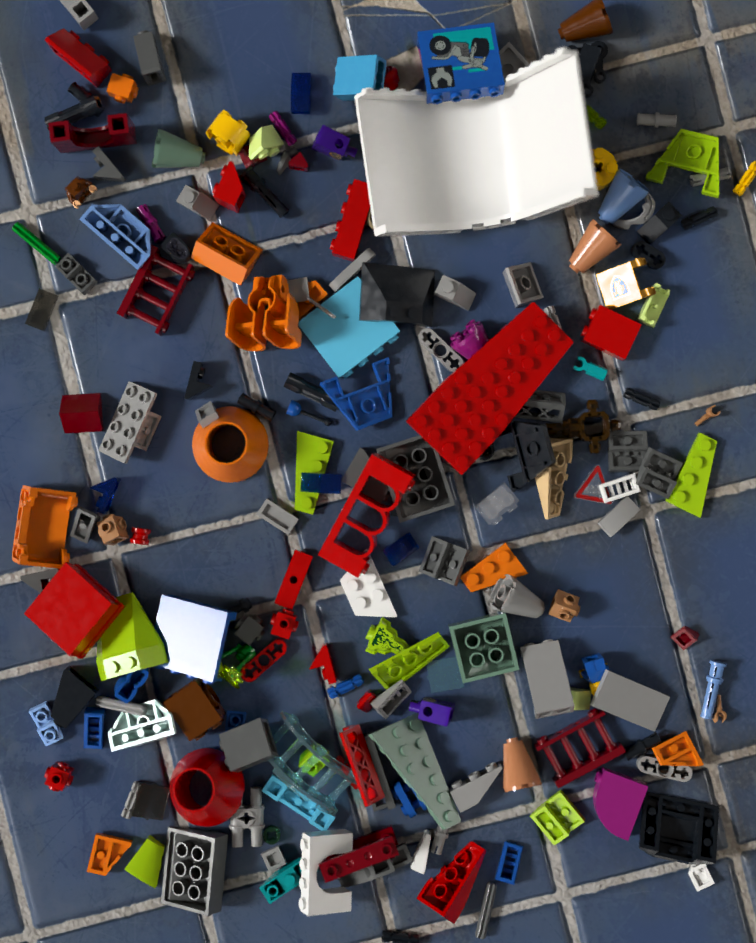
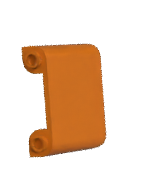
[12,485,78,569]

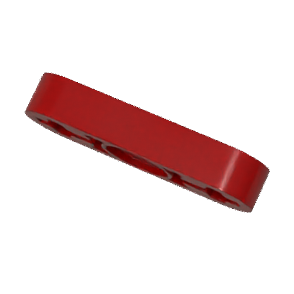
[241,638,287,682]

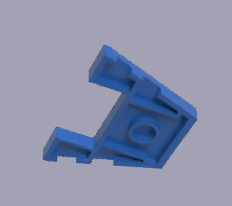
[320,357,393,431]

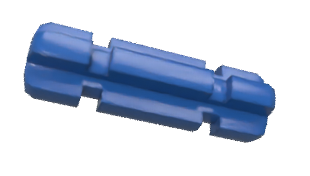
[327,674,364,699]

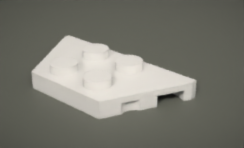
[340,548,397,617]

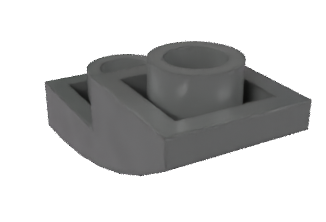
[55,253,98,296]

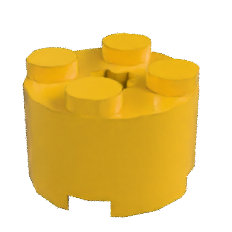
[206,110,251,156]
[592,147,618,191]

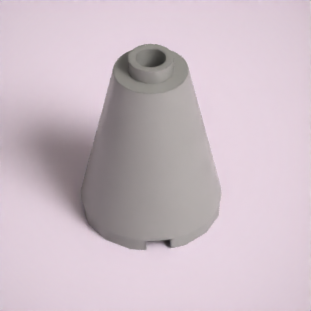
[490,574,545,618]

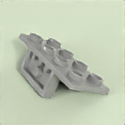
[99,381,162,464]

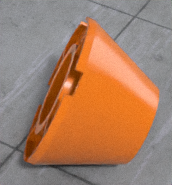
[192,406,269,483]

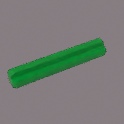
[12,222,61,265]

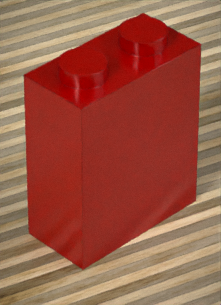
[580,305,642,361]

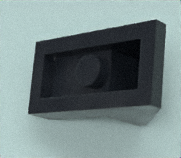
[184,361,213,400]

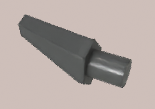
[276,147,298,176]

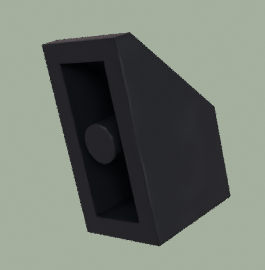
[636,202,682,245]

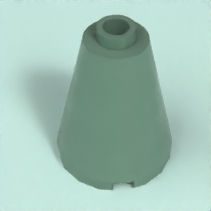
[152,129,206,168]

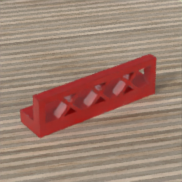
[339,724,385,807]

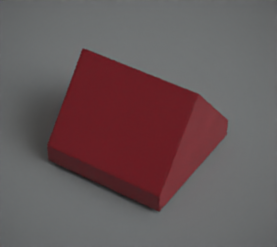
[289,152,309,172]

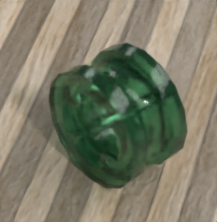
[263,825,281,845]

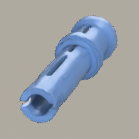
[700,660,727,720]

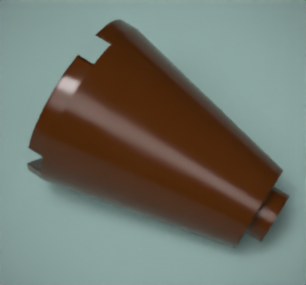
[558,0,613,42]

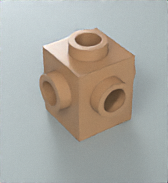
[97,514,129,546]
[549,589,581,622]

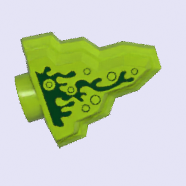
[365,617,409,655]

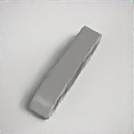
[329,247,376,292]
[418,328,463,373]
[636,754,693,782]

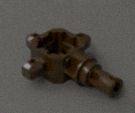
[545,399,621,454]

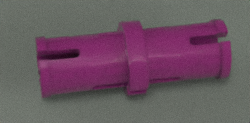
[136,204,166,243]

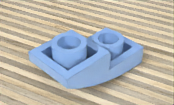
[29,701,64,746]

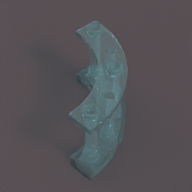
[265,711,357,816]

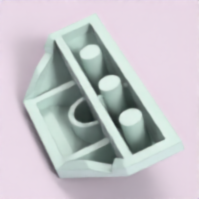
[108,699,176,752]

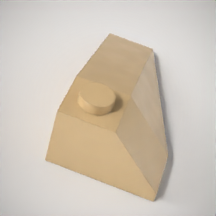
[535,438,573,519]

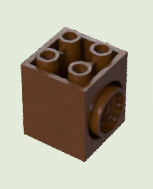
[163,678,226,741]

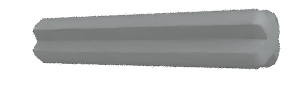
[95,696,147,716]

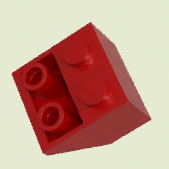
[212,161,246,213]

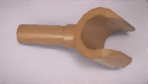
[694,405,721,426]
[712,695,727,723]

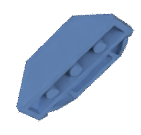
[79,204,151,270]

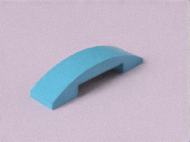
[261,774,336,831]

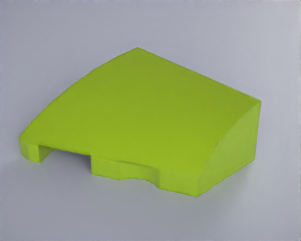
[125,835,165,888]

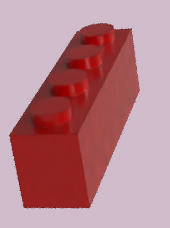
[330,179,371,262]

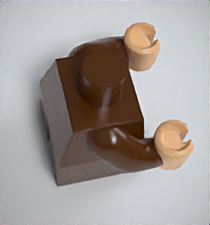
[65,176,97,209]

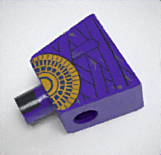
[311,125,358,160]
[409,697,455,727]

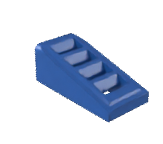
[84,707,105,749]
[495,841,523,885]

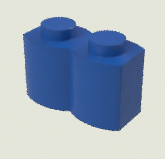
[114,668,149,703]

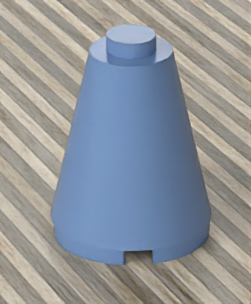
[598,169,649,224]

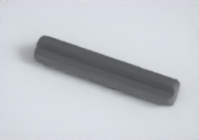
[475,881,497,939]

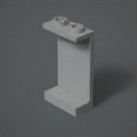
[520,639,575,719]

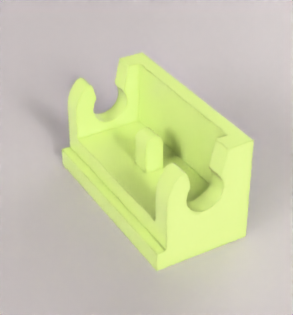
[637,283,670,328]

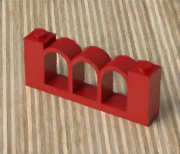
[318,452,416,578]

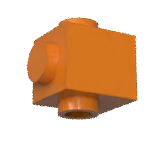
[106,73,139,104]

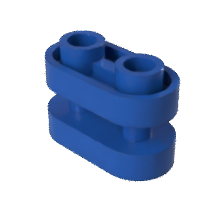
[391,781,428,818]

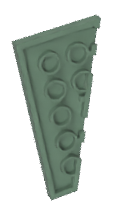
[368,713,461,830]

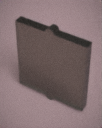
[131,782,170,821]

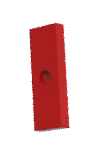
[274,549,313,610]

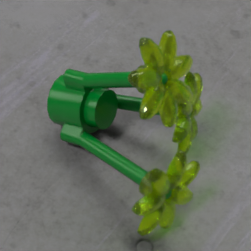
[220,644,256,689]

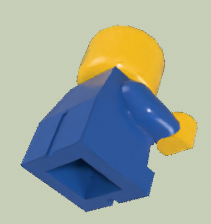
[579,653,609,696]

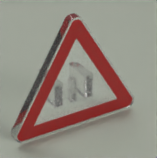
[574,465,612,505]

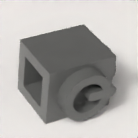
[234,613,265,646]

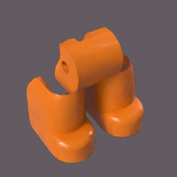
[225,275,302,352]

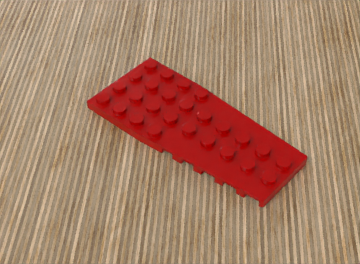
[406,302,573,475]

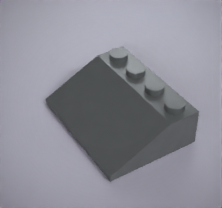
[376,435,455,523]
[161,826,228,916]

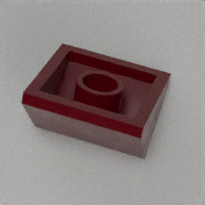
[59,393,103,434]

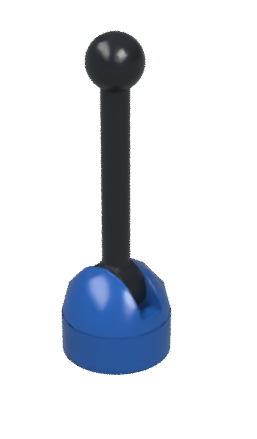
[286,400,332,426]

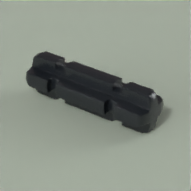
[681,206,718,230]
[623,388,660,410]
[381,930,419,943]

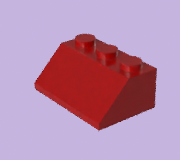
[45,28,112,88]

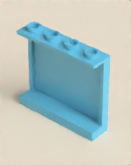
[298,276,400,379]

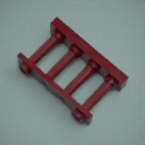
[116,245,195,336]
[534,708,626,788]
[319,825,399,883]

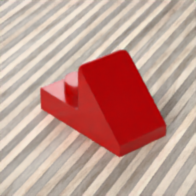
[309,643,337,684]

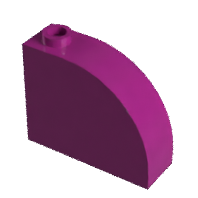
[593,767,648,841]

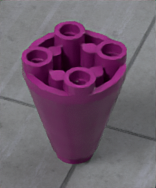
[450,319,489,360]

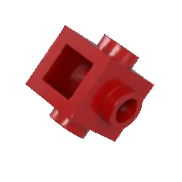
[270,608,299,640]
[44,762,74,792]

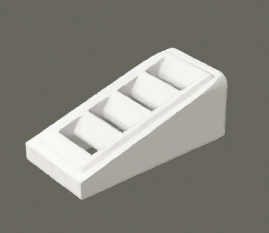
[598,473,641,503]
[410,829,431,874]

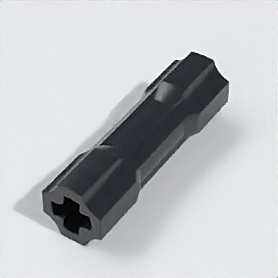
[45,96,104,130]
[284,372,338,412]

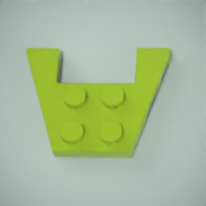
[645,129,719,199]

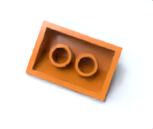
[190,222,263,286]

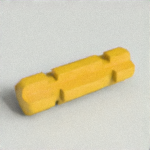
[733,161,756,196]

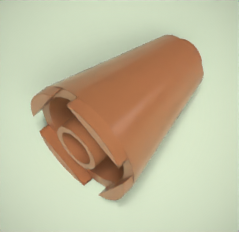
[569,219,622,274]
[503,737,542,792]

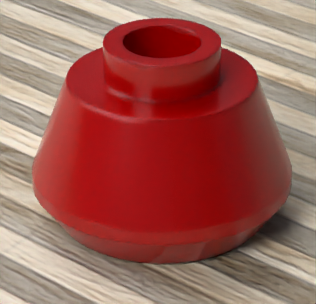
[384,66,400,91]

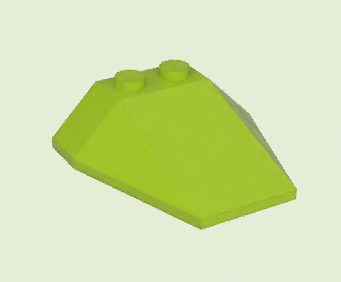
[96,592,168,682]

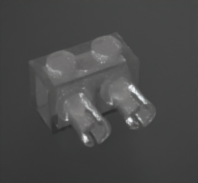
[474,483,519,525]

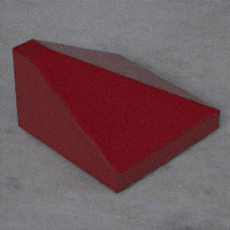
[671,625,700,650]

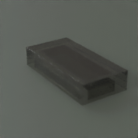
[25,288,59,332]

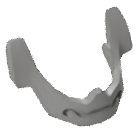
[613,193,655,230]

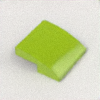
[530,790,585,846]

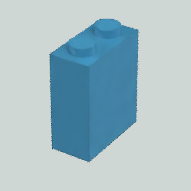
[333,55,387,101]

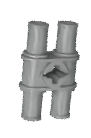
[229,786,265,847]

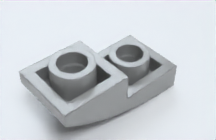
[597,496,640,537]

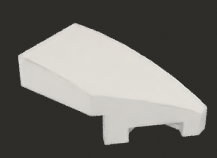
[688,864,715,892]

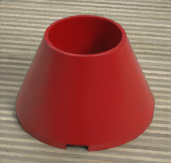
[170,748,245,827]

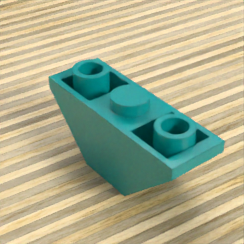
[259,857,319,904]

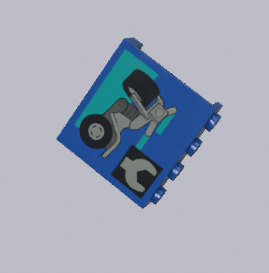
[417,22,505,104]

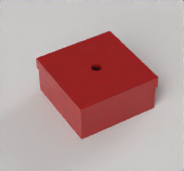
[24,562,125,659]

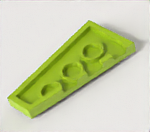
[295,431,334,515]
[665,433,717,518]
[369,632,450,690]

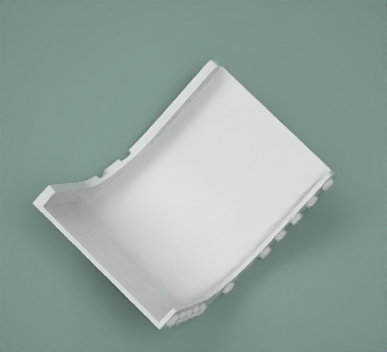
[354,47,598,237]

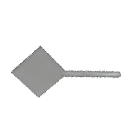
[287,277,336,319]

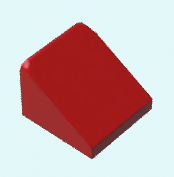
[357,690,377,713]

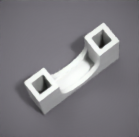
[299,829,353,916]

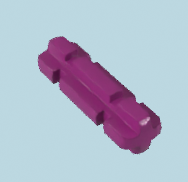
[269,111,297,146]

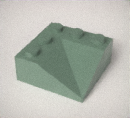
[448,612,519,683]

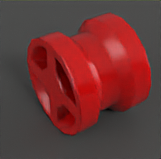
[130,527,151,545]

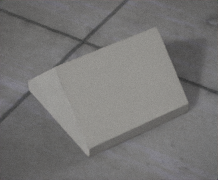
[503,262,544,308]

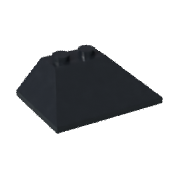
[359,262,435,327]
[639,791,719,864]

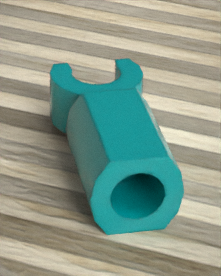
[573,357,608,381]

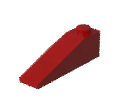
[416,841,487,924]

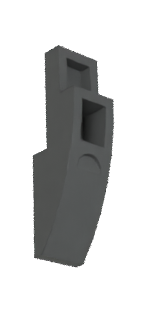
[338,842,413,887]

